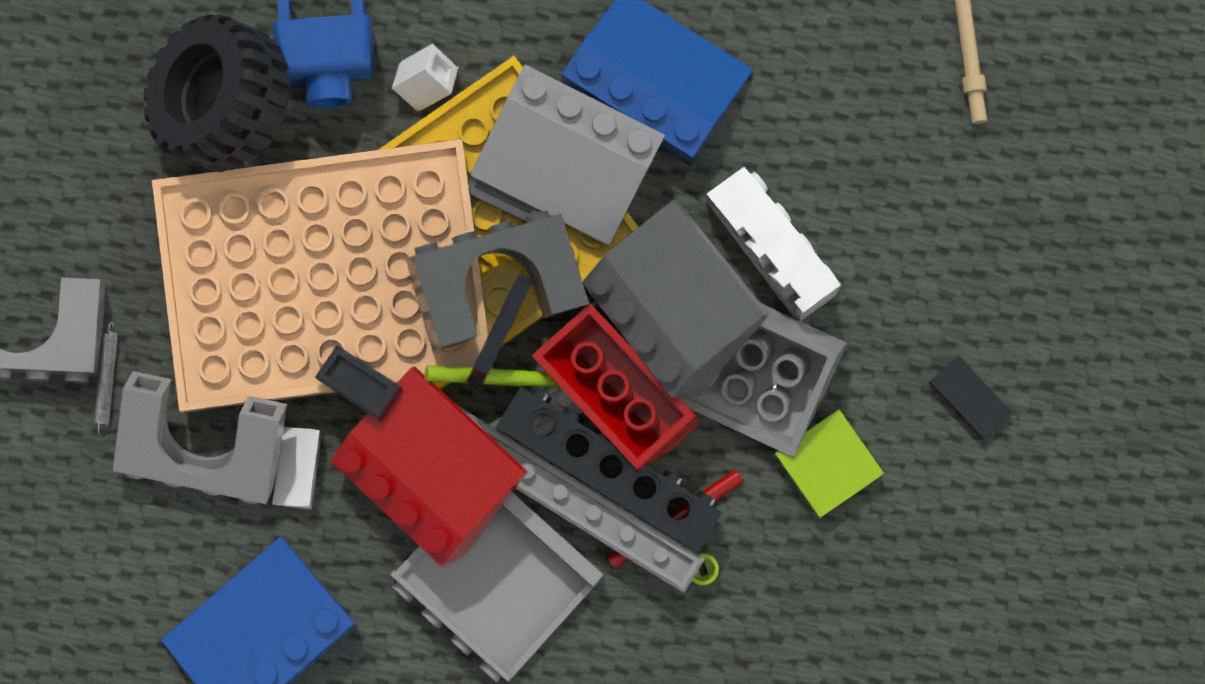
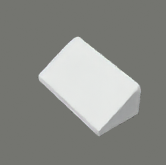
[272,427,322,510]

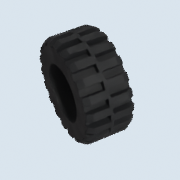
[143,14,291,172]

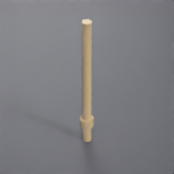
[955,0,987,124]

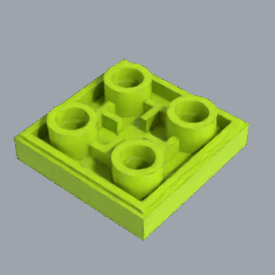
[774,410,884,519]

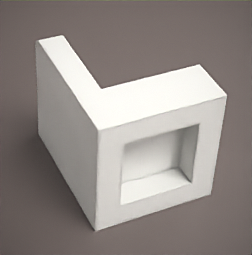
[392,44,458,111]

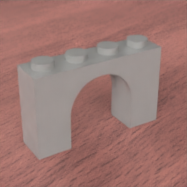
[0,277,106,383]
[113,371,287,504]

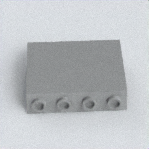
[390,493,604,682]

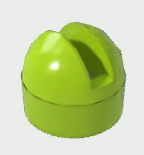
[692,552,719,585]

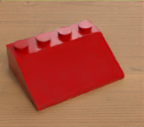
[330,366,528,567]

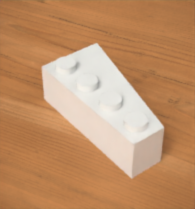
[705,167,841,321]

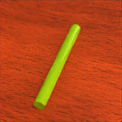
[425,365,560,388]

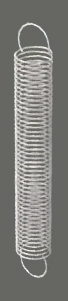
[94,322,118,436]

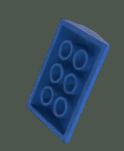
[561,0,753,166]
[161,536,357,684]

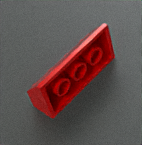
[532,303,699,471]

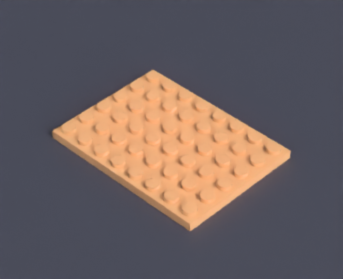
[152,139,493,413]

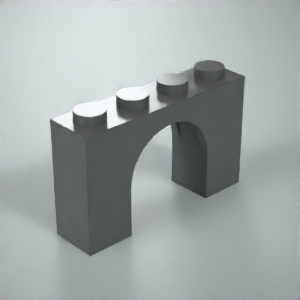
[406,211,589,352]

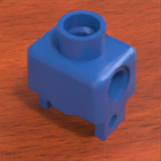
[272,0,374,108]

